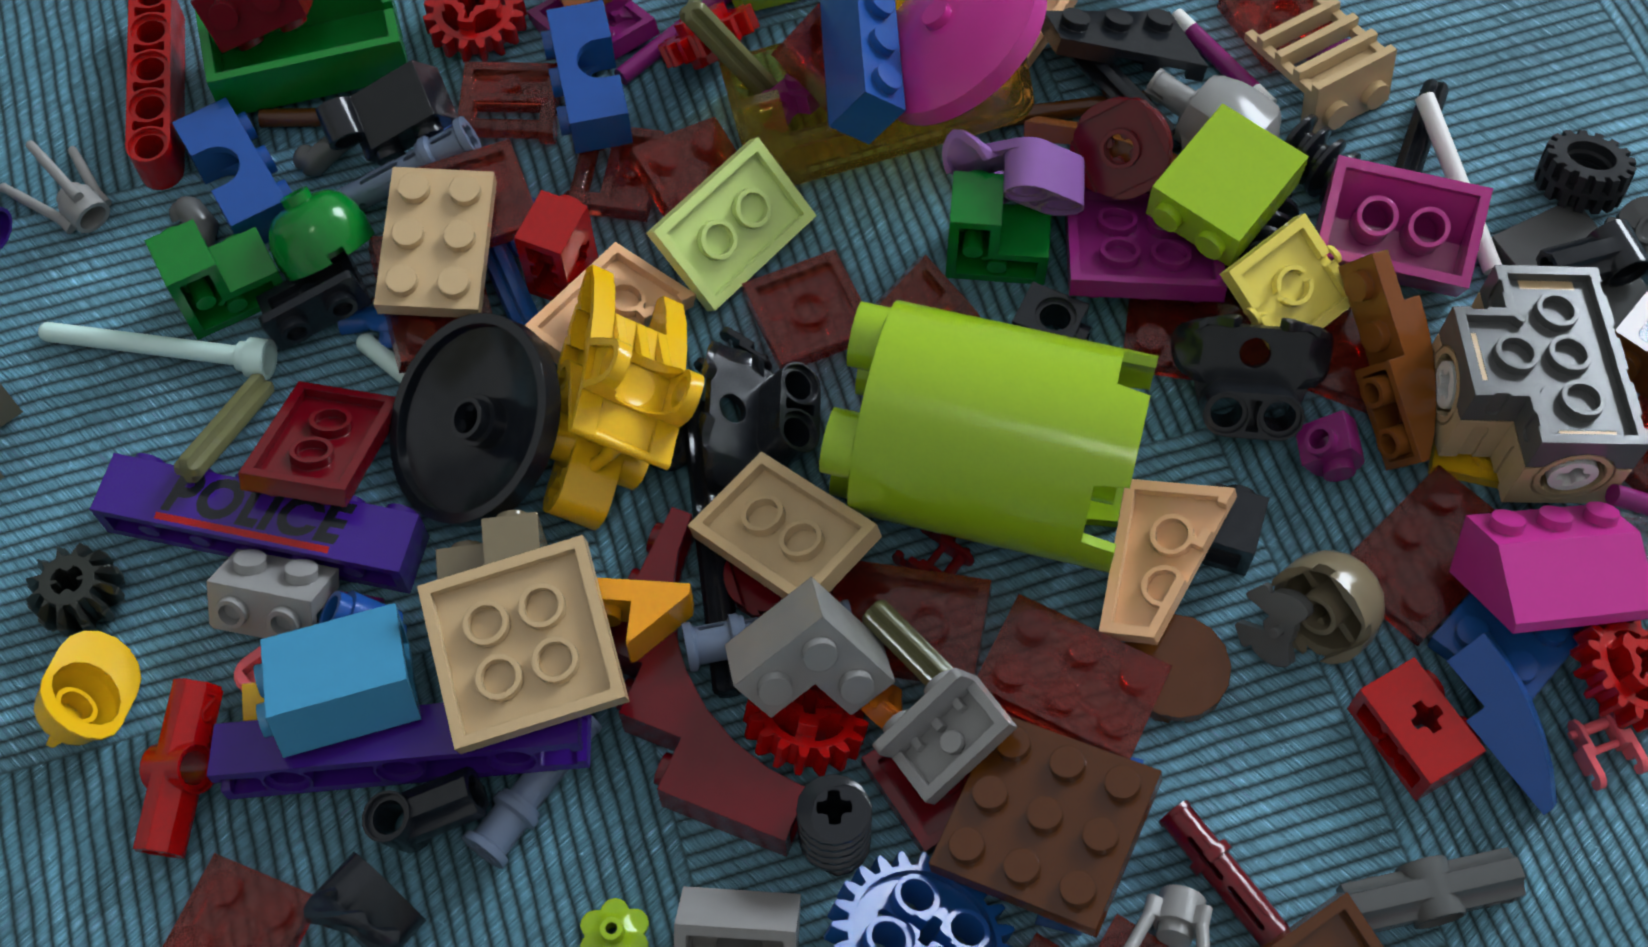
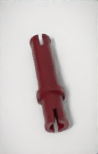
[1158,800,1290,947]

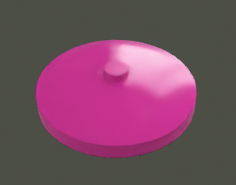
[896,0,1047,126]

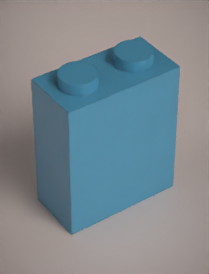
[253,603,421,758]

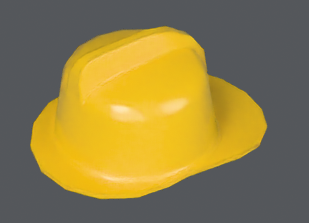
[33,631,142,748]

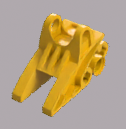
[543,264,705,531]

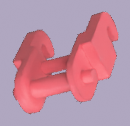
[1567,713,1648,791]

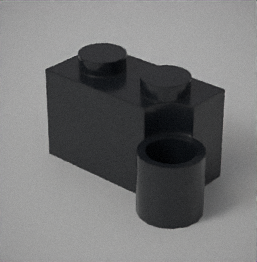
[315,60,458,166]

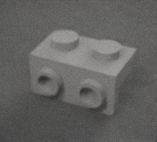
[206,549,339,638]
[872,668,1018,805]

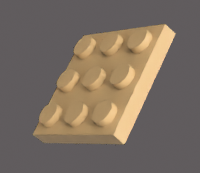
[417,535,630,754]

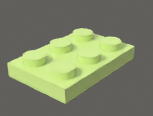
[646,137,817,312]

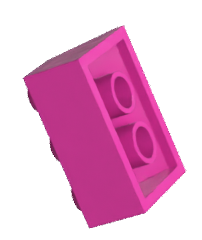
[1315,155,1493,297]
[1449,501,1648,634]

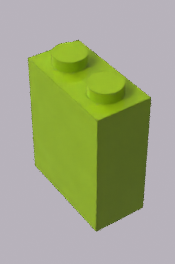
[1146,103,1309,267]

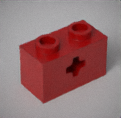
[514,190,598,301]
[1347,657,1486,801]

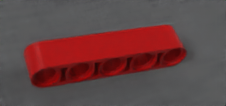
[125,0,185,190]

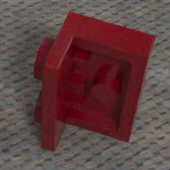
[190,0,313,53]

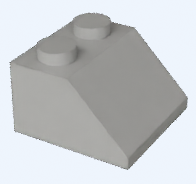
[674,886,801,947]

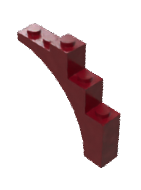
[610,507,805,857]

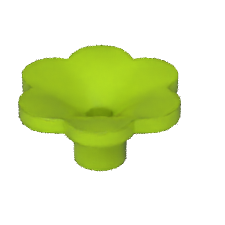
[580,898,649,947]

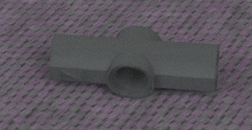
[1336,847,1526,933]

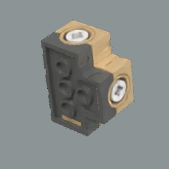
[1432,265,1648,504]

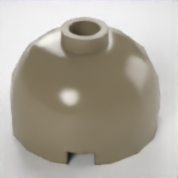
[1271,550,1385,664]

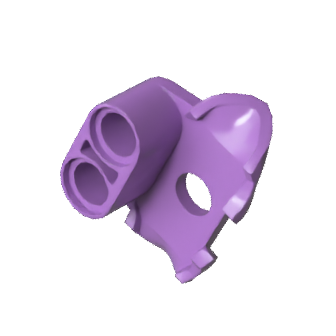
[942,129,1085,216]

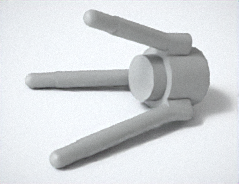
[0,140,112,234]
[1123,884,1213,947]

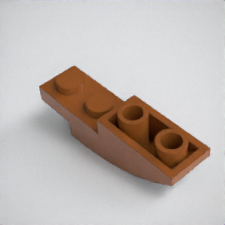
[1338,249,1437,471]

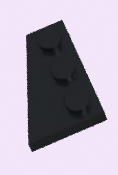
[1041,8,1208,82]

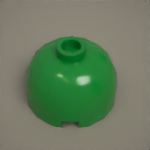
[268,186,375,281]

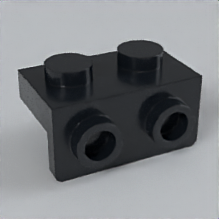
[256,251,373,351]

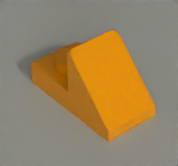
[597,578,694,663]

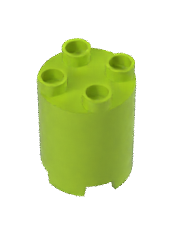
[819,300,1159,573]

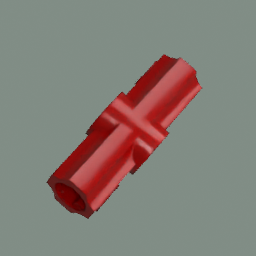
[133,678,224,859]

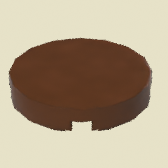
[1119,614,1231,723]

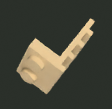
[1244,0,1397,133]

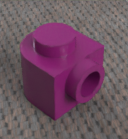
[1296,410,1365,482]

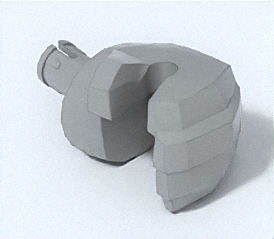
[1144,68,1281,152]

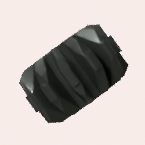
[25,542,126,637]

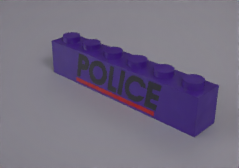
[89,453,430,594]

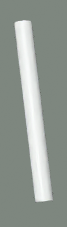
[1415,92,1502,275]

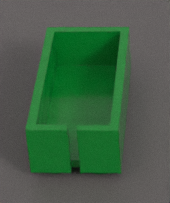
[195,0,408,115]

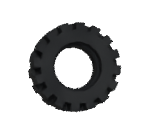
[1534,130,1636,214]

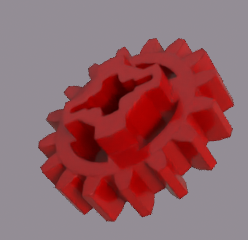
[423,0,527,63]
[658,2,760,70]
[1570,620,1648,733]
[743,684,869,777]

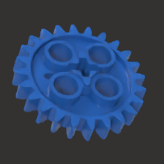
[824,851,1015,947]

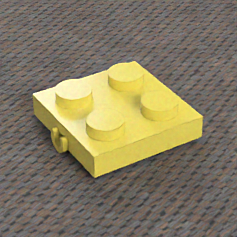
[1219,213,1351,350]

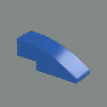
[1447,632,1557,815]

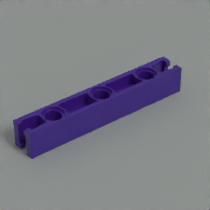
[207,703,592,800]

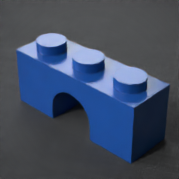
[541,0,633,154]
[172,97,292,244]

